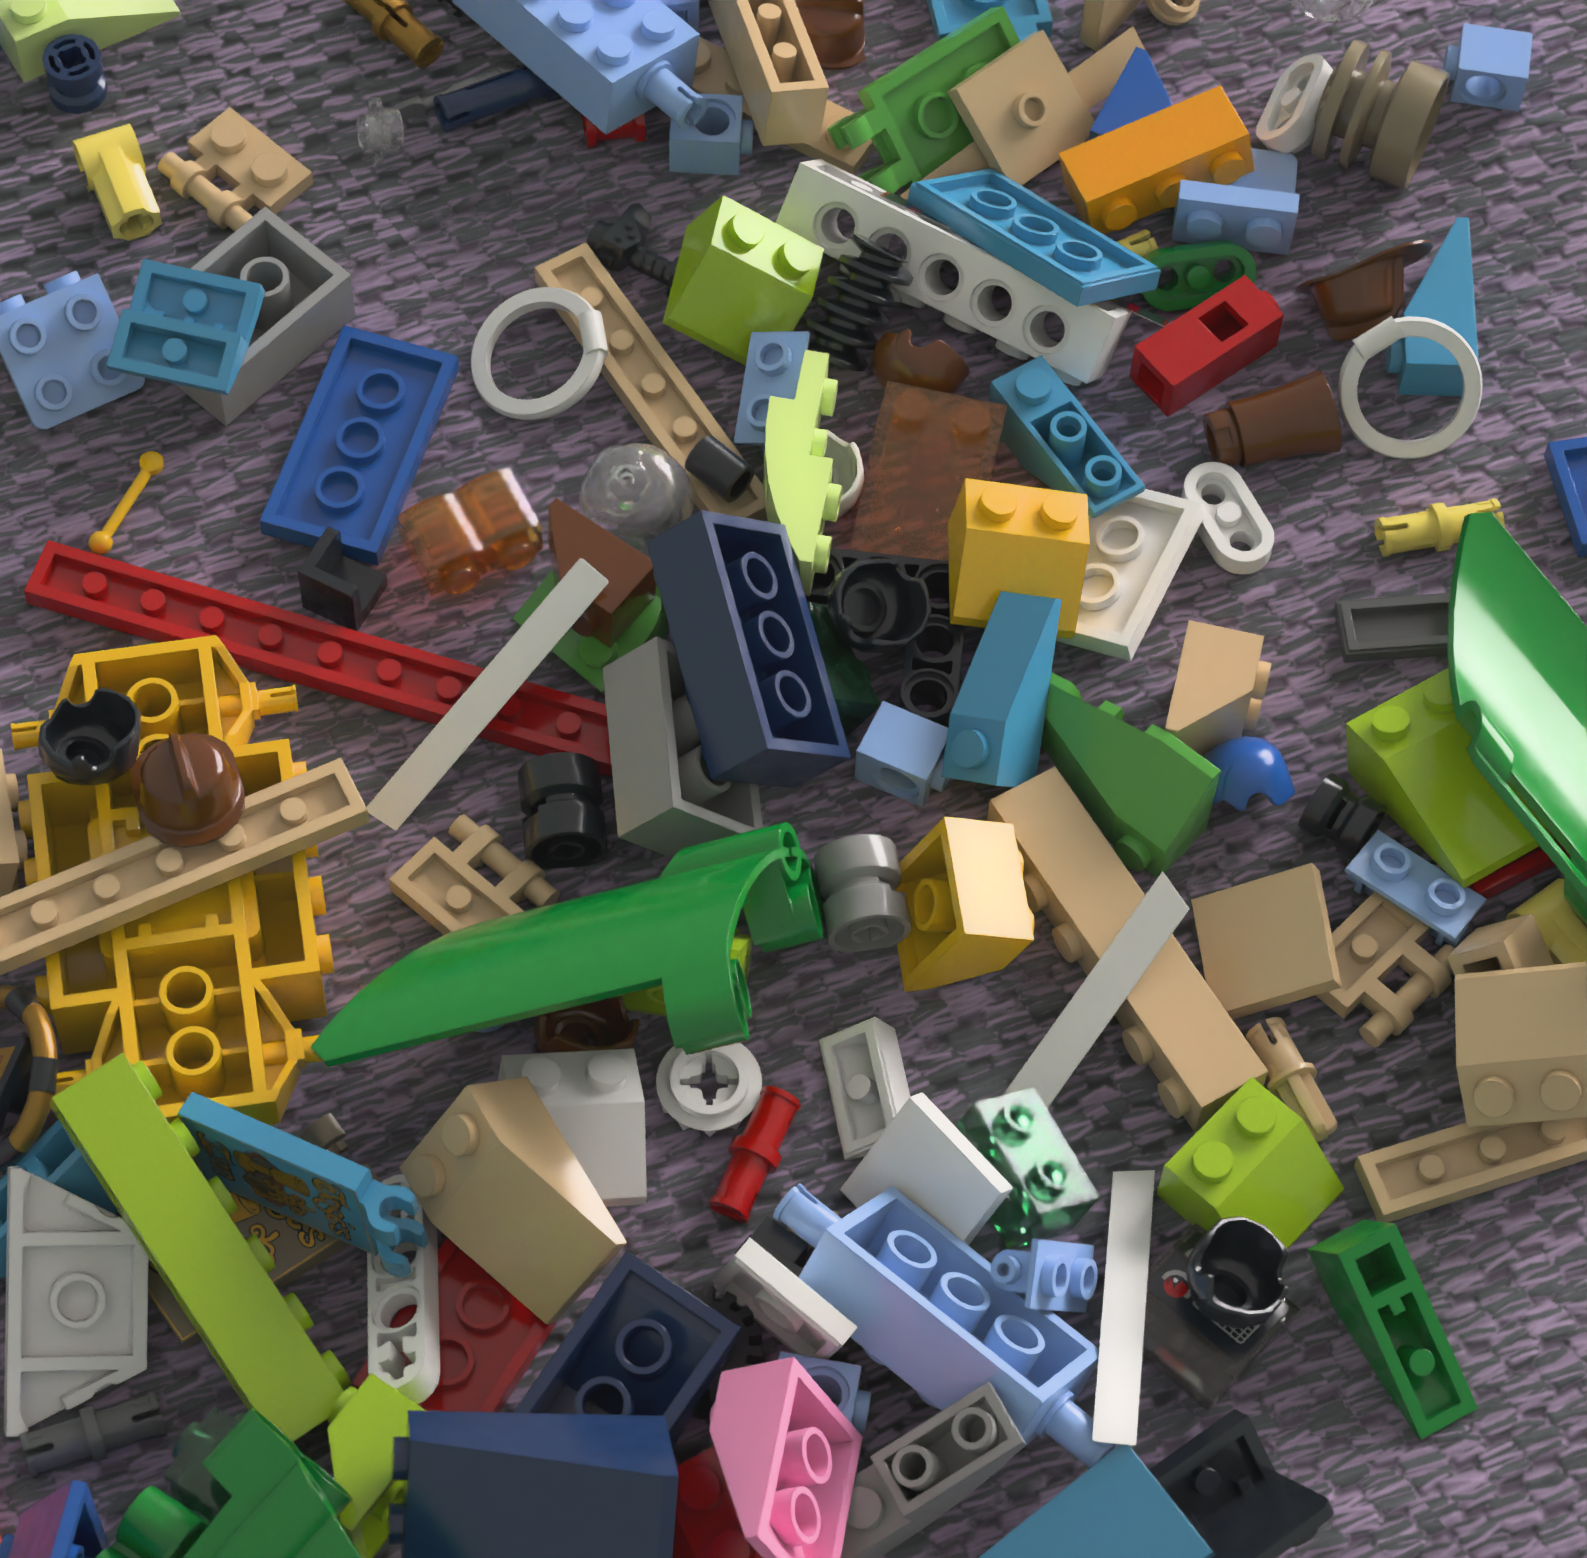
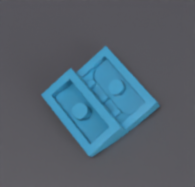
[106,259,265,395]

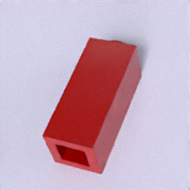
[1129,275,1284,417]

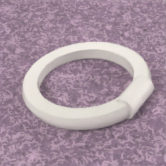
[471,287,609,420]
[1337,316,1483,459]

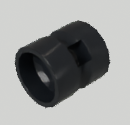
[518,752,608,870]

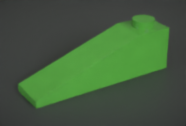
[1041,672,1221,878]

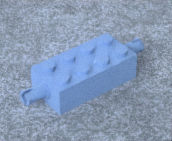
[452,0,707,134]
[773,1183,1118,1470]

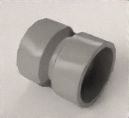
[814,834,911,953]

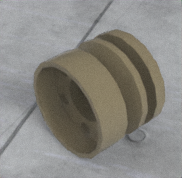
[1311,39,1450,190]

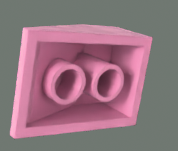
[709,1357,863,1558]

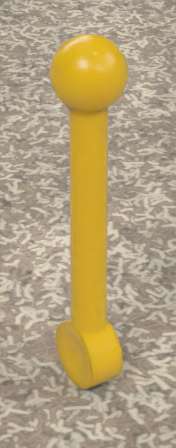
[88,451,164,555]

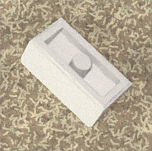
[819,1017,910,1160]

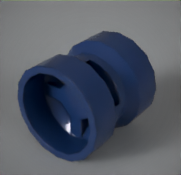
[42,34,108,114]

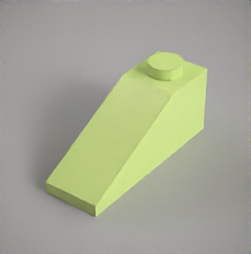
[0,0,181,83]

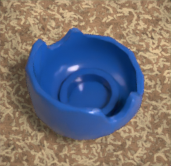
[1202,736,1295,811]

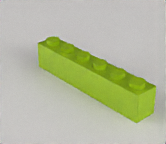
[49,1053,352,1442]

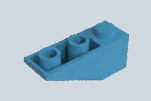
[987,355,1145,519]

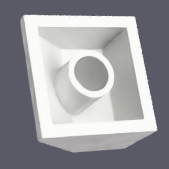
[498,1049,647,1207]

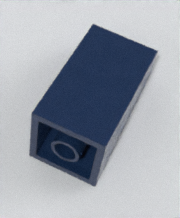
[387,1410,679,1558]

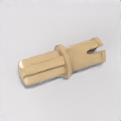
[1245,1017,1337,1143]

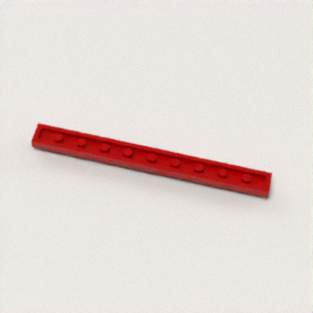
[24,540,613,777]

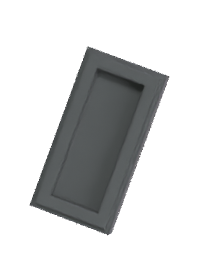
[1334,593,1451,663]

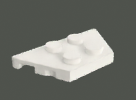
[4,1167,148,1437]

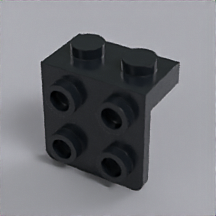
[1149,1409,1334,1558]

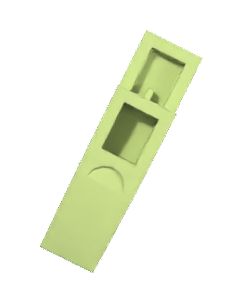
[763,350,842,596]

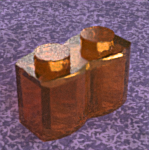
[397,469,543,596]

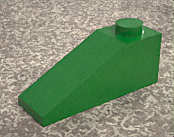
[1307,1219,1478,1440]

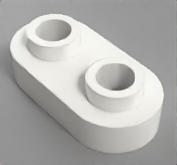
[1256,54,1333,154]
[1181,462,1274,575]

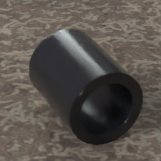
[685,435,755,503]

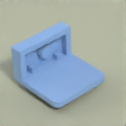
[1171,148,1300,255]
[0,271,145,430]

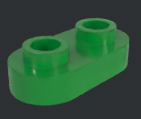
[1139,240,1257,311]

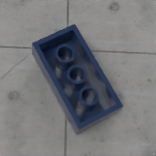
[647,510,851,788]

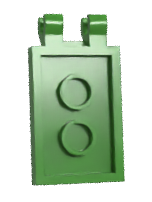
[827,6,1020,193]

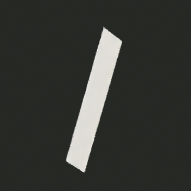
[1001,871,1189,1136]

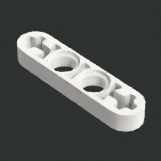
[367,1174,440,1405]

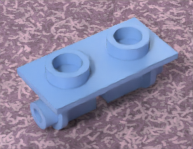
[734,331,810,458]
[1344,830,1487,948]
[990,1238,1098,1313]

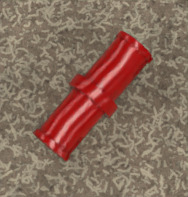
[708,1086,801,1223]

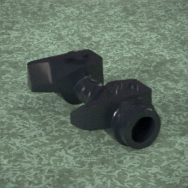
[586,203,679,297]

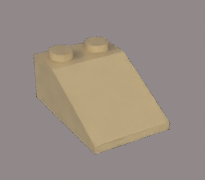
[399,1076,627,1324]

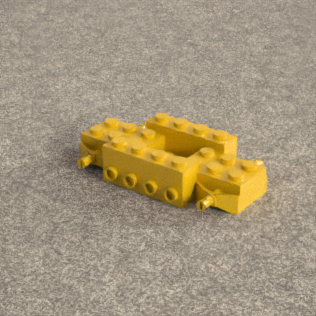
[11,635,335,1127]

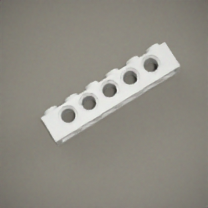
[775,159,1132,386]

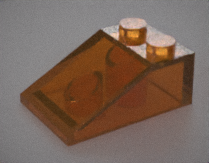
[849,381,1007,562]

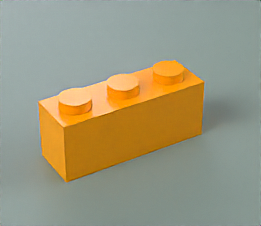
[1059,85,1255,234]

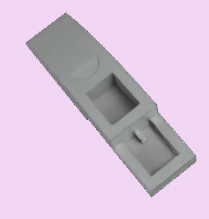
[840,1382,1026,1558]

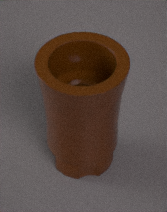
[1203,369,1342,467]

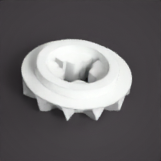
[656,1042,762,1137]

